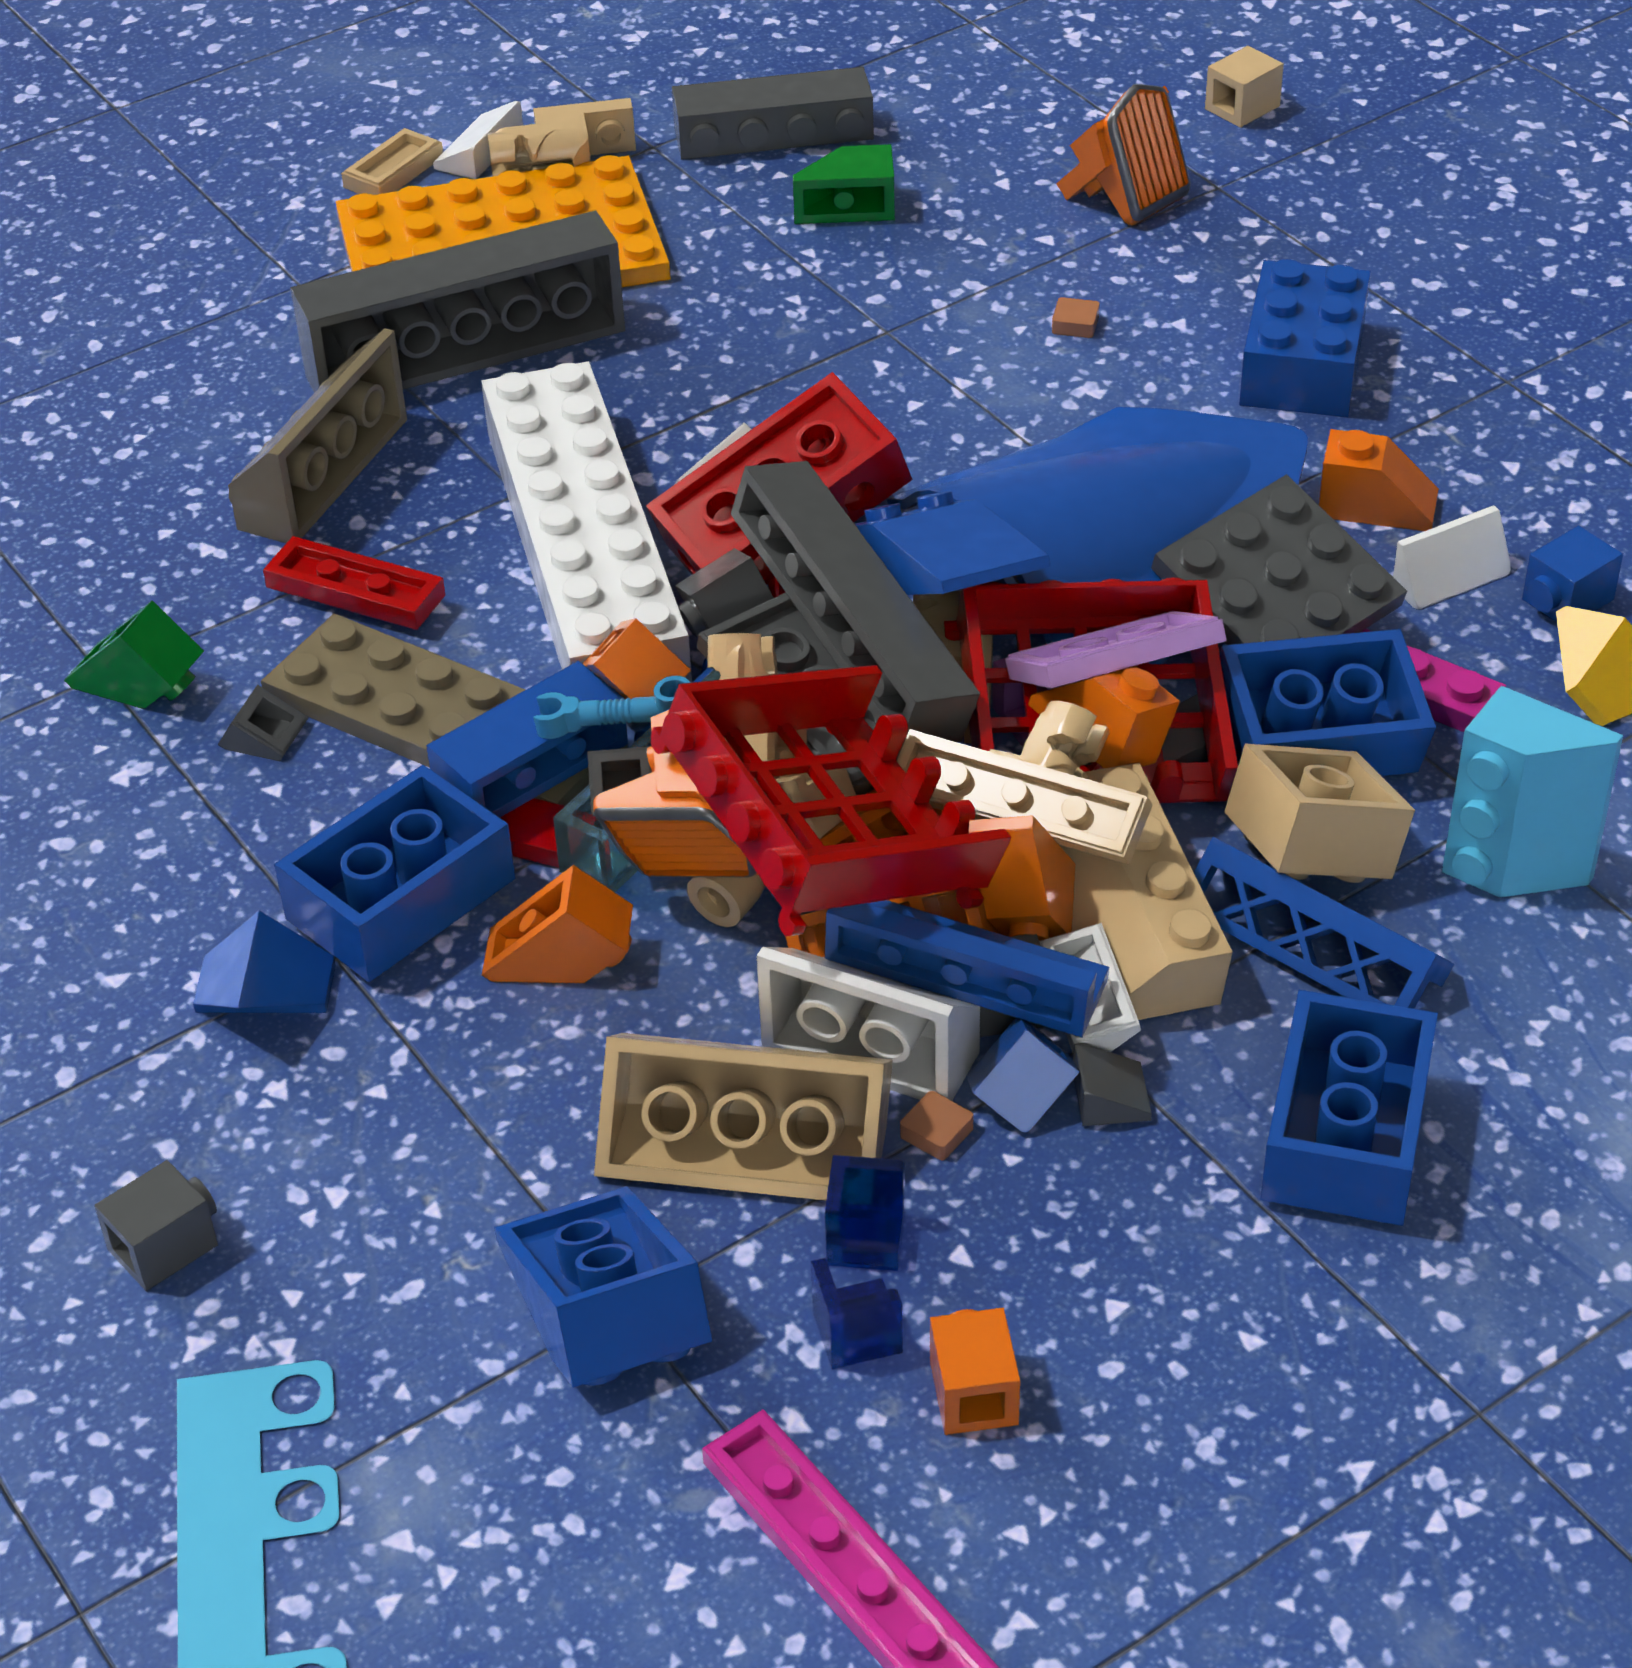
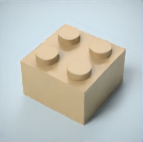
[1224,743,1415,883]

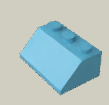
[1442,686,1623,898]

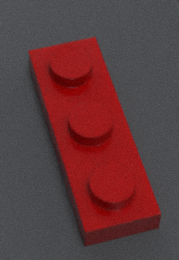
[263,536,446,630]

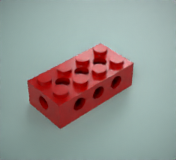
[646,372,913,585]

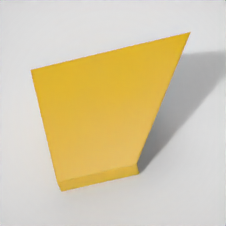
[1556,606,1632,726]

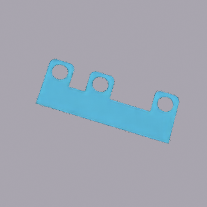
[177,1360,347,1668]

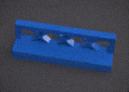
[1194,837,1454,1009]
[825,900,1110,1038]

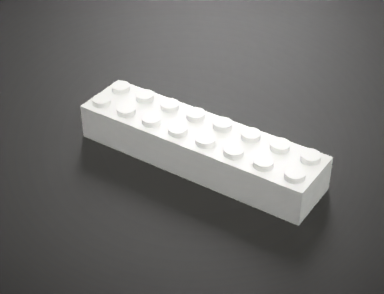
[481,361,692,683]

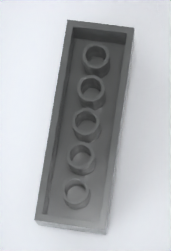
[290,210,625,393]

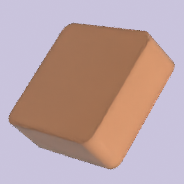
[1052,297,1100,338]
[900,1091,974,1160]

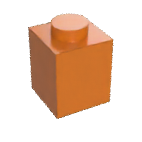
[930,1307,1020,1435]

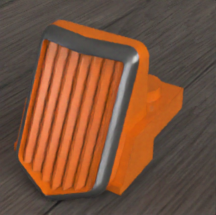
[1056,84,1191,226]
[593,710,758,877]

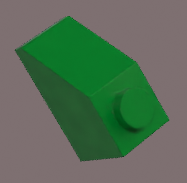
[793,144,895,224]
[64,600,204,709]

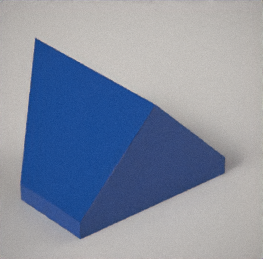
[193,910,336,1013]

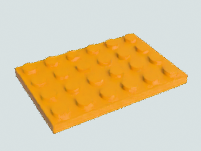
[335,155,671,288]

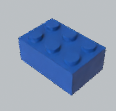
[1239,259,1371,417]
[1220,629,1436,776]
[274,764,516,982]
[1260,989,1438,1226]

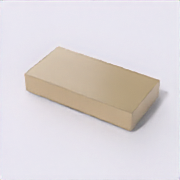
[341,128,443,195]

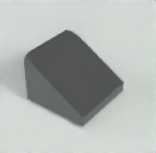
[218,684,309,761]
[587,747,652,816]
[1073,1044,1152,1126]

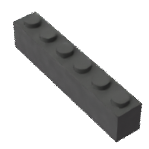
[731,461,980,750]

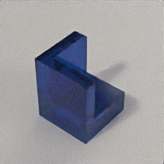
[825,1155,905,1271]
[811,1258,903,1369]

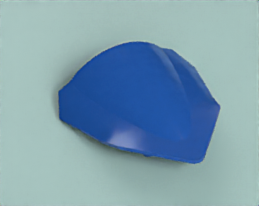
[886,407,1308,664]

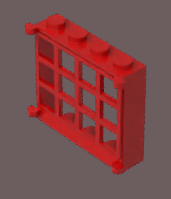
[944,578,1238,803]
[651,665,1012,936]

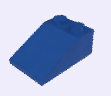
[855,491,1051,595]
[494,1186,712,1387]

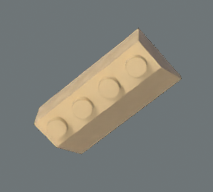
[1060,763,1233,1020]
[594,1033,893,1205]

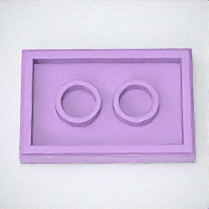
[1005,611,1227,688]

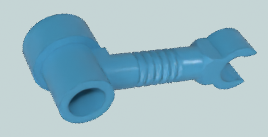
[533,676,691,739]

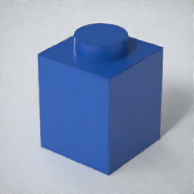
[1522,525,1623,622]

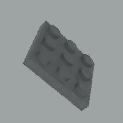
[1151,474,1407,645]

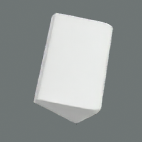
[433,101,523,179]
[1393,505,1511,609]
[1039,923,1141,1055]

